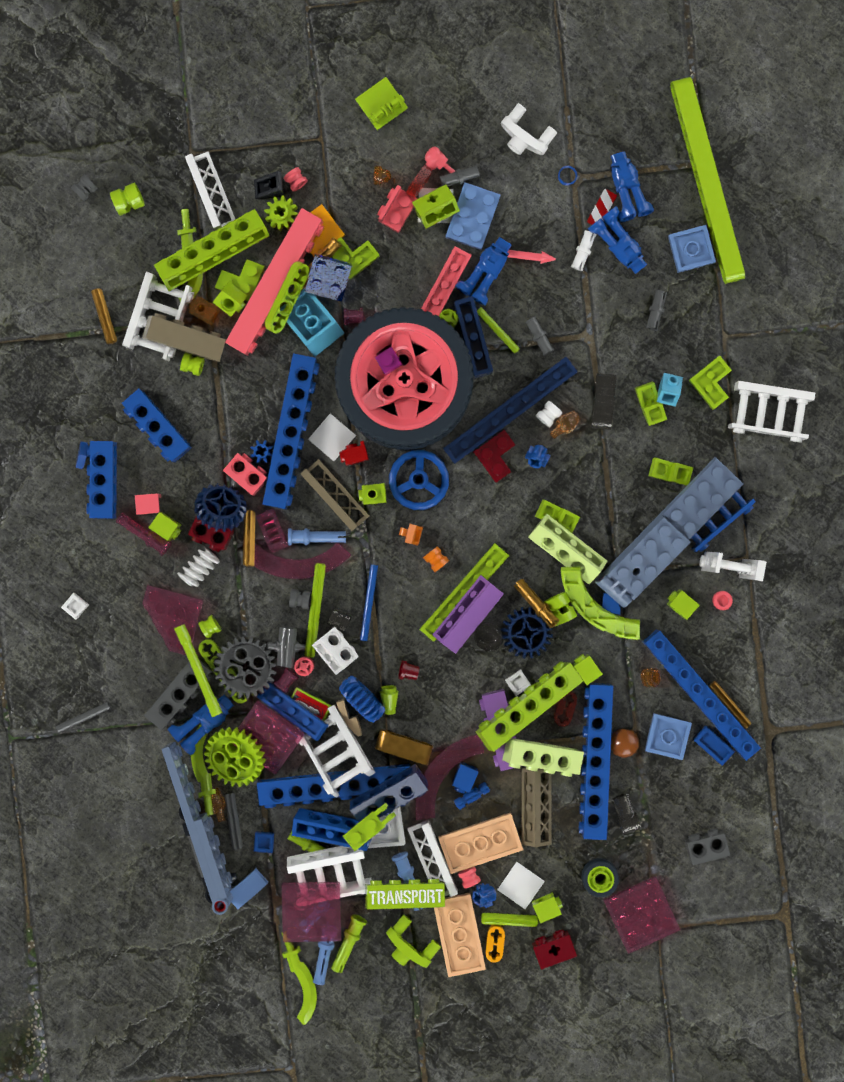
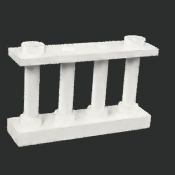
[122,272,194,361]
[728,381,815,443]
[699,552,766,581]
[295,705,376,798]
[287,846,372,906]

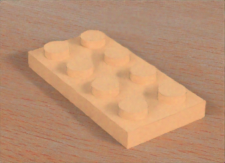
[438,812,523,874]
[434,893,486,977]

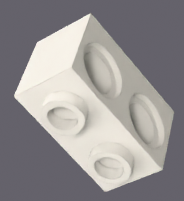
[312,627,359,675]

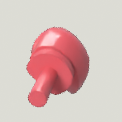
[424,147,455,173]

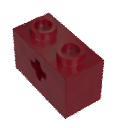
[532,929,577,970]

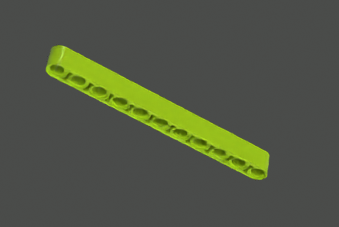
[670,77,745,284]

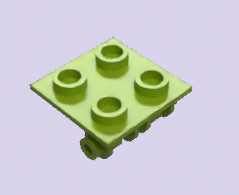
[355,77,408,130]

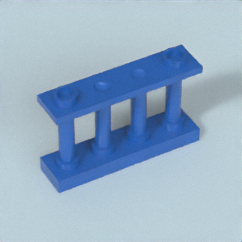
[691,491,756,552]

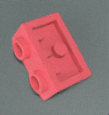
[377,185,418,233]

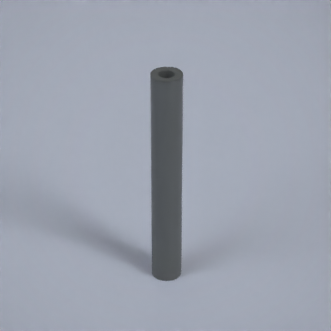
[56,702,111,733]

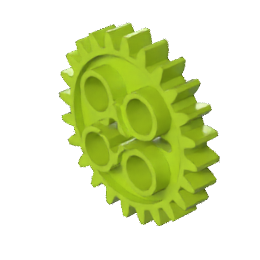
[204,727,266,787]

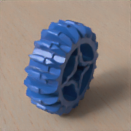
[339,676,385,723]

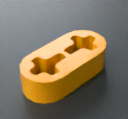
[485,925,505,963]

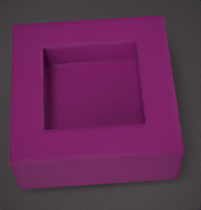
[375,347,403,375]

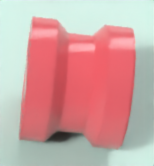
[283,167,308,192]
[294,656,314,676]
[458,866,481,888]

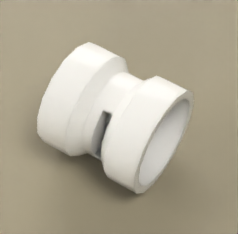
[536,401,562,428]

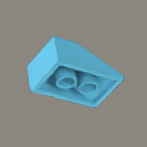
[280,287,344,357]

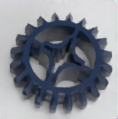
[194,483,247,532]
[501,607,553,659]

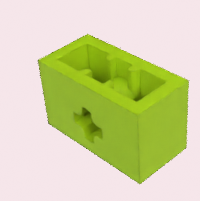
[412,184,460,229]

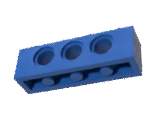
[122,388,192,462]
[86,441,117,519]
[292,808,372,851]

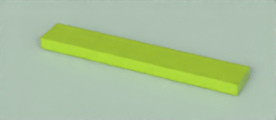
[419,543,509,642]

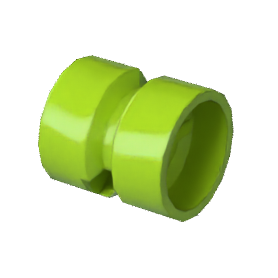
[110,182,145,216]
[544,592,577,626]

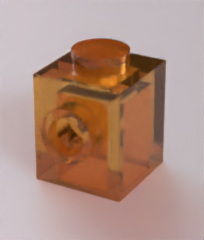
[189,296,221,326]

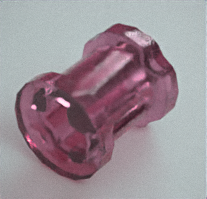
[344,307,364,325]
[274,668,299,693]

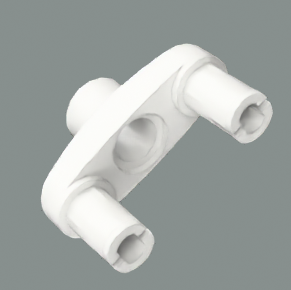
[501,103,557,155]

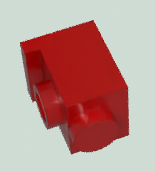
[339,441,369,466]

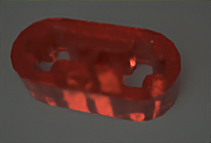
[406,165,433,199]
[554,691,577,727]

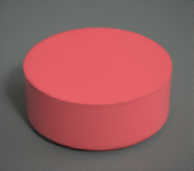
[712,591,733,610]

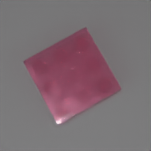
[233,700,305,775]
[603,876,680,954]
[282,882,341,942]

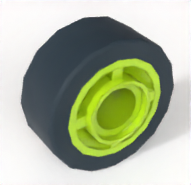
[581,858,619,897]

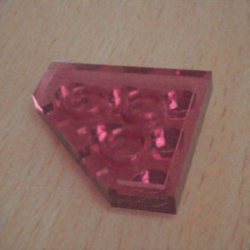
[142,585,204,655]

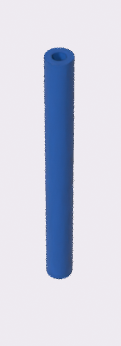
[360,564,378,641]

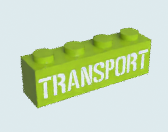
[365,879,445,909]

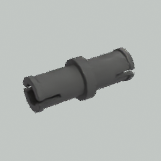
[439,165,480,186]
[646,290,667,331]
[525,316,554,356]

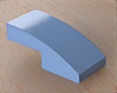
[230,868,268,909]

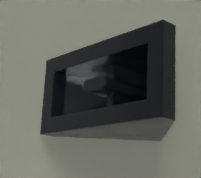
[254,171,285,199]

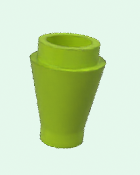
[379,685,399,715]

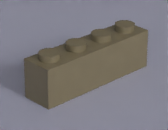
[142,313,226,362]

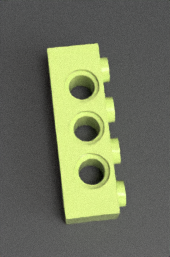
[528,514,607,584]
[503,738,584,777]

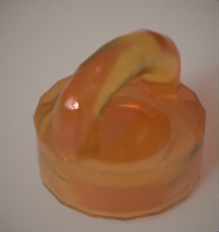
[373,166,391,186]
[641,668,660,687]

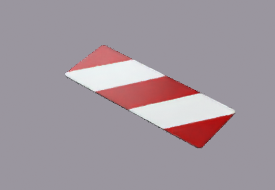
[587,189,617,225]

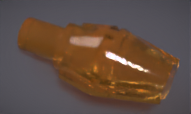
[550,410,580,439]
[211,787,226,823]

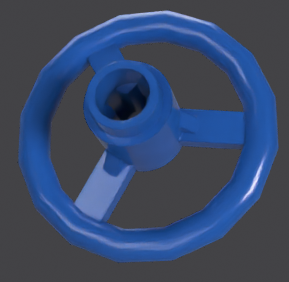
[389,450,449,510]

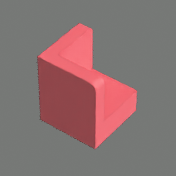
[135,494,161,515]

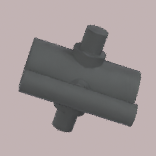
[267,627,306,668]

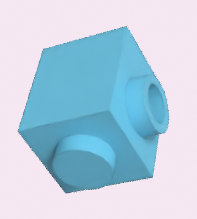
[657,373,683,407]

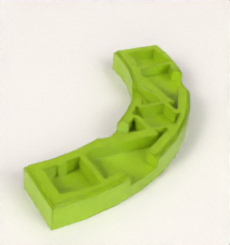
[561,567,640,640]

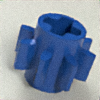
[250,440,274,463]
[525,445,551,468]
[472,883,496,908]

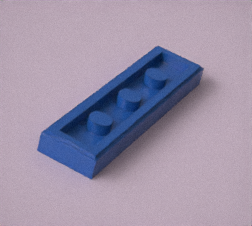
[257,682,329,741]

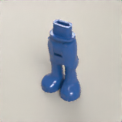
[611,151,654,222]
[588,206,647,274]
[455,237,512,306]
[167,694,234,756]

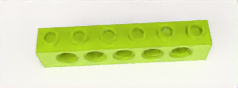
[154,209,270,291]
[475,662,583,752]

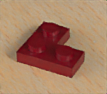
[473,429,515,483]

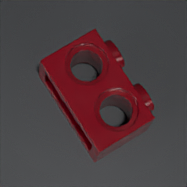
[188,516,235,552]

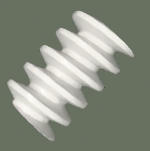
[177,545,220,587]

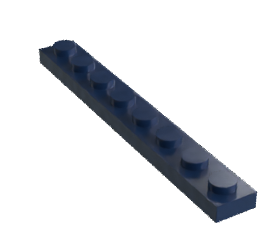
[443,357,578,464]

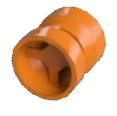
[423,546,449,572]

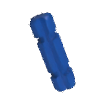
[454,782,490,810]

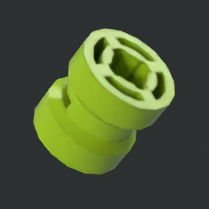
[180,352,205,376]

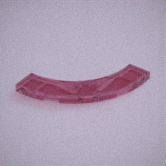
[254,543,352,579]
[416,734,484,820]

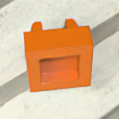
[399,524,423,546]

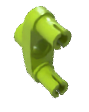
[386,914,441,968]

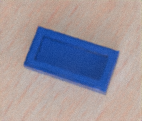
[693,725,735,766]

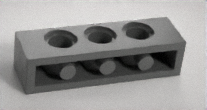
[144,657,213,730]

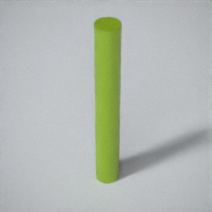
[477,307,520,354]

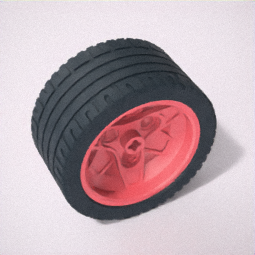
[335,307,474,450]

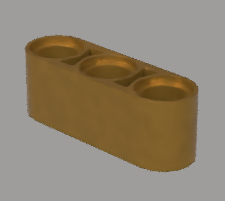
[375,729,433,765]

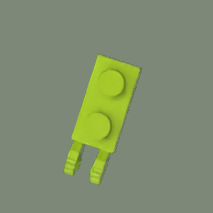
[343,803,396,852]

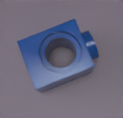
[452,762,479,794]

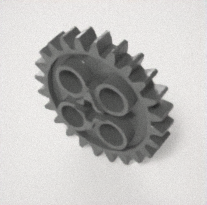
[213,637,277,700]

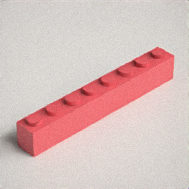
[225,208,324,356]

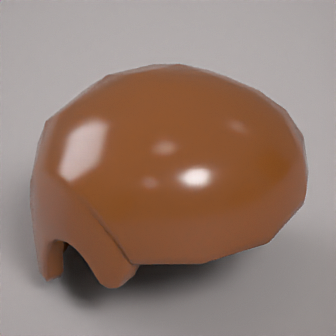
[611,728,639,758]

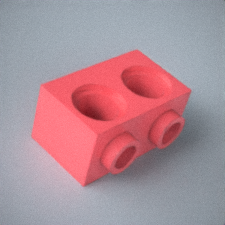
[223,453,268,496]

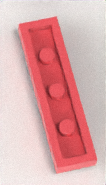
[421,246,472,316]

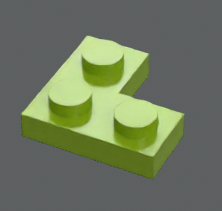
[332,237,380,280]
[215,259,265,301]
[689,356,732,410]

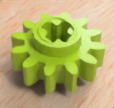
[264,195,298,231]

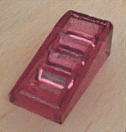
[256,509,289,553]

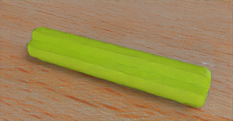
[481,913,538,927]

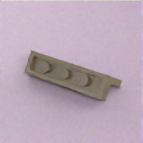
[301,459,369,531]
[522,767,551,847]

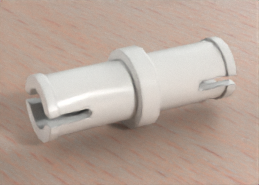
[571,230,596,271]

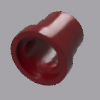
[398,660,419,680]

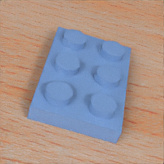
[445,182,501,250]

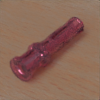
[116,512,172,556]

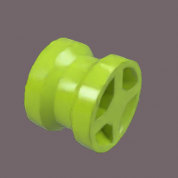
[439,309,458,328]
[198,615,221,639]

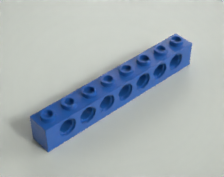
[262,353,320,509]
[642,629,761,761]
[579,683,613,840]
[257,763,411,808]

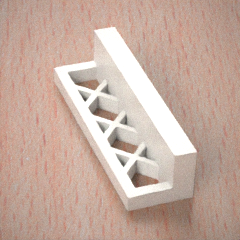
[185,152,236,231]
[407,819,458,897]

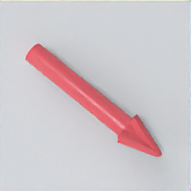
[507,250,556,264]

